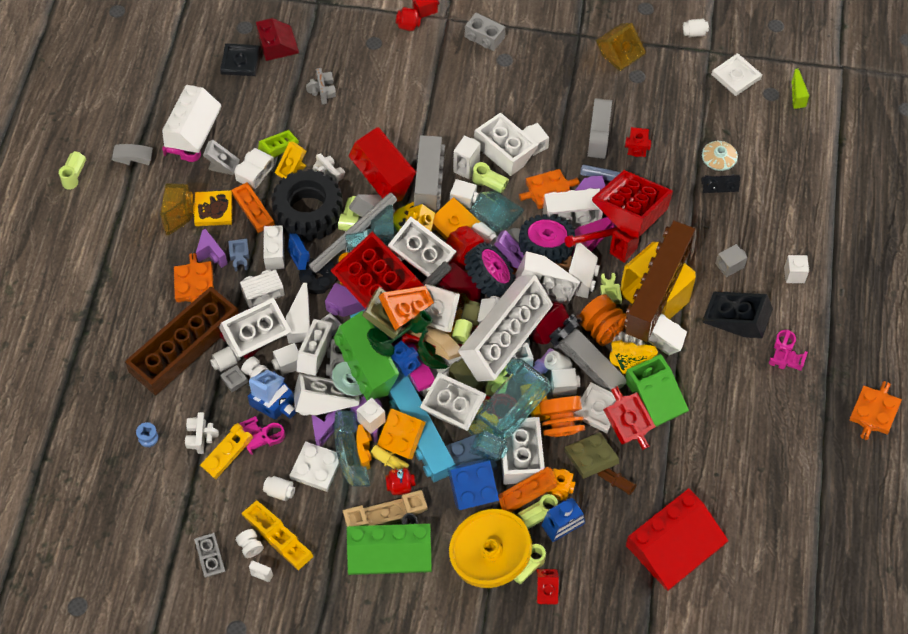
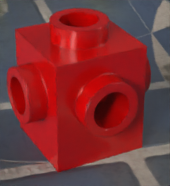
[625,127,651,157]

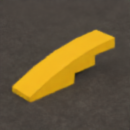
[241,500,314,570]

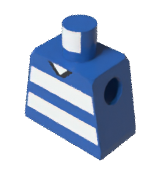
[247,371,296,419]
[542,497,585,542]

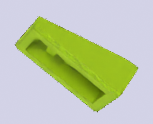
[792,69,809,109]
[258,130,299,158]

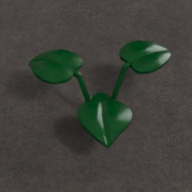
[367,311,449,369]

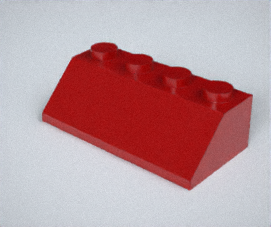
[349,127,416,201]

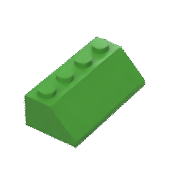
[334,311,399,401]
[347,524,432,575]

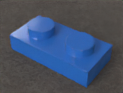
[287,234,310,270]

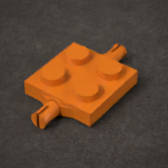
[519,169,579,209]
[174,253,214,303]
[849,381,902,440]

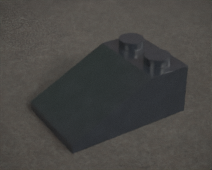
[702,291,773,339]

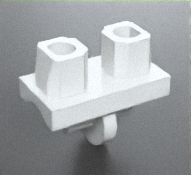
[313,153,345,183]
[185,413,219,454]

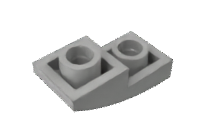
[112,144,153,165]
[194,533,225,578]

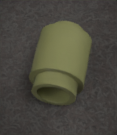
[461,301,481,330]

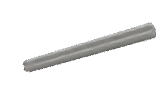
[309,193,397,273]

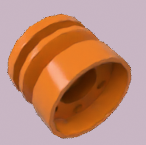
[579,294,627,346]
[539,396,585,437]

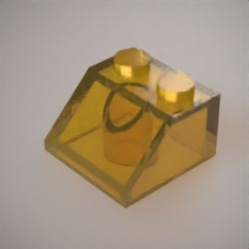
[595,23,646,71]
[160,183,195,235]

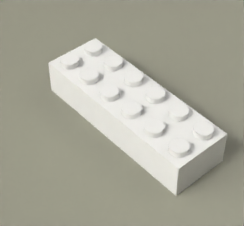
[458,274,553,382]

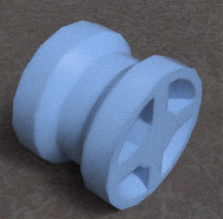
[136,422,159,447]

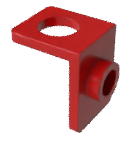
[536,569,559,604]

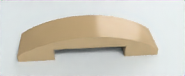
[398,326,461,360]
[343,490,428,526]

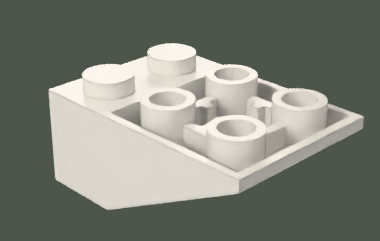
[515,251,580,305]

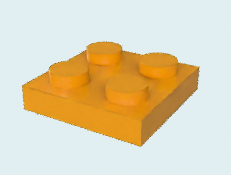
[377,408,426,460]

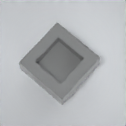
[220,365,248,392]

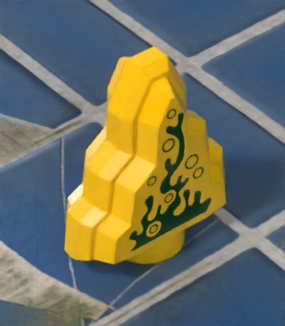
[610,340,658,375]

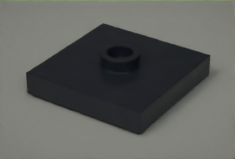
[220,43,260,77]

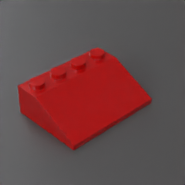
[592,170,673,238]
[330,231,424,308]
[626,488,729,591]

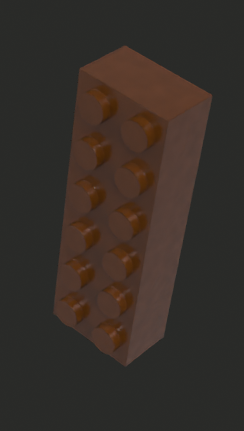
[624,220,696,342]
[125,286,239,396]

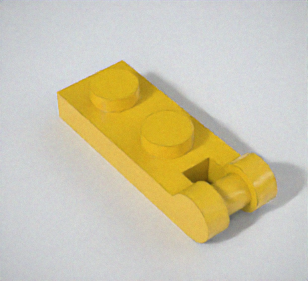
[200,423,253,479]

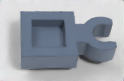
[228,239,249,271]

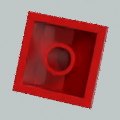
[446,225,484,270]

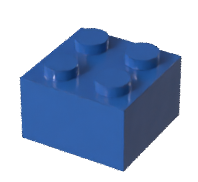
[447,458,499,510]

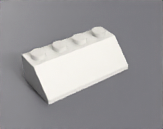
[162,85,221,153]

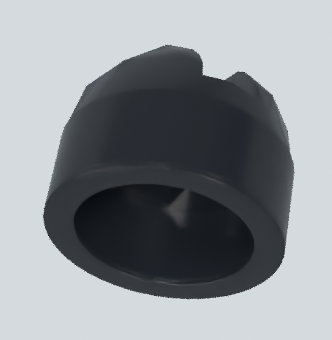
[400,513,418,525]

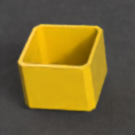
[620,242,696,320]

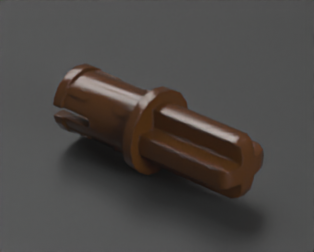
[597,468,636,495]

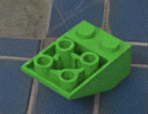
[625,354,689,427]

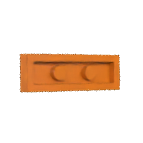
[231,182,274,233]
[498,467,557,512]

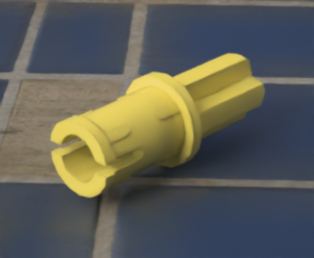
[370,445,409,469]

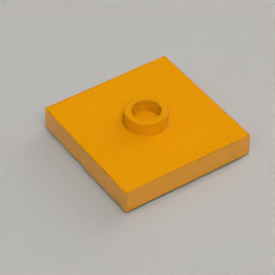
[433,197,480,240]

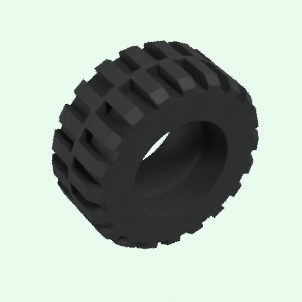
[271,169,343,241]

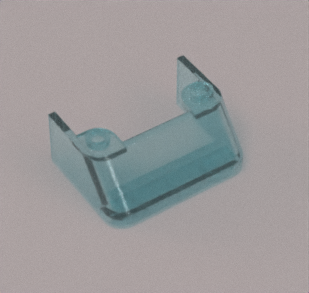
[468,358,552,439]

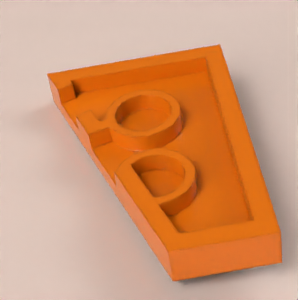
[379,286,434,331]

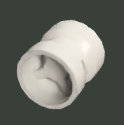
[241,356,269,378]
[236,529,263,558]

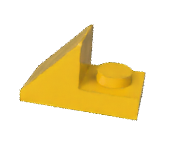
[275,142,307,178]

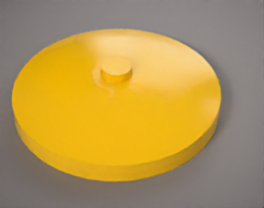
[449,509,532,588]

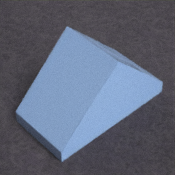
[249,370,285,403]

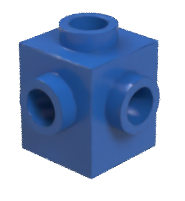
[390,341,421,377]

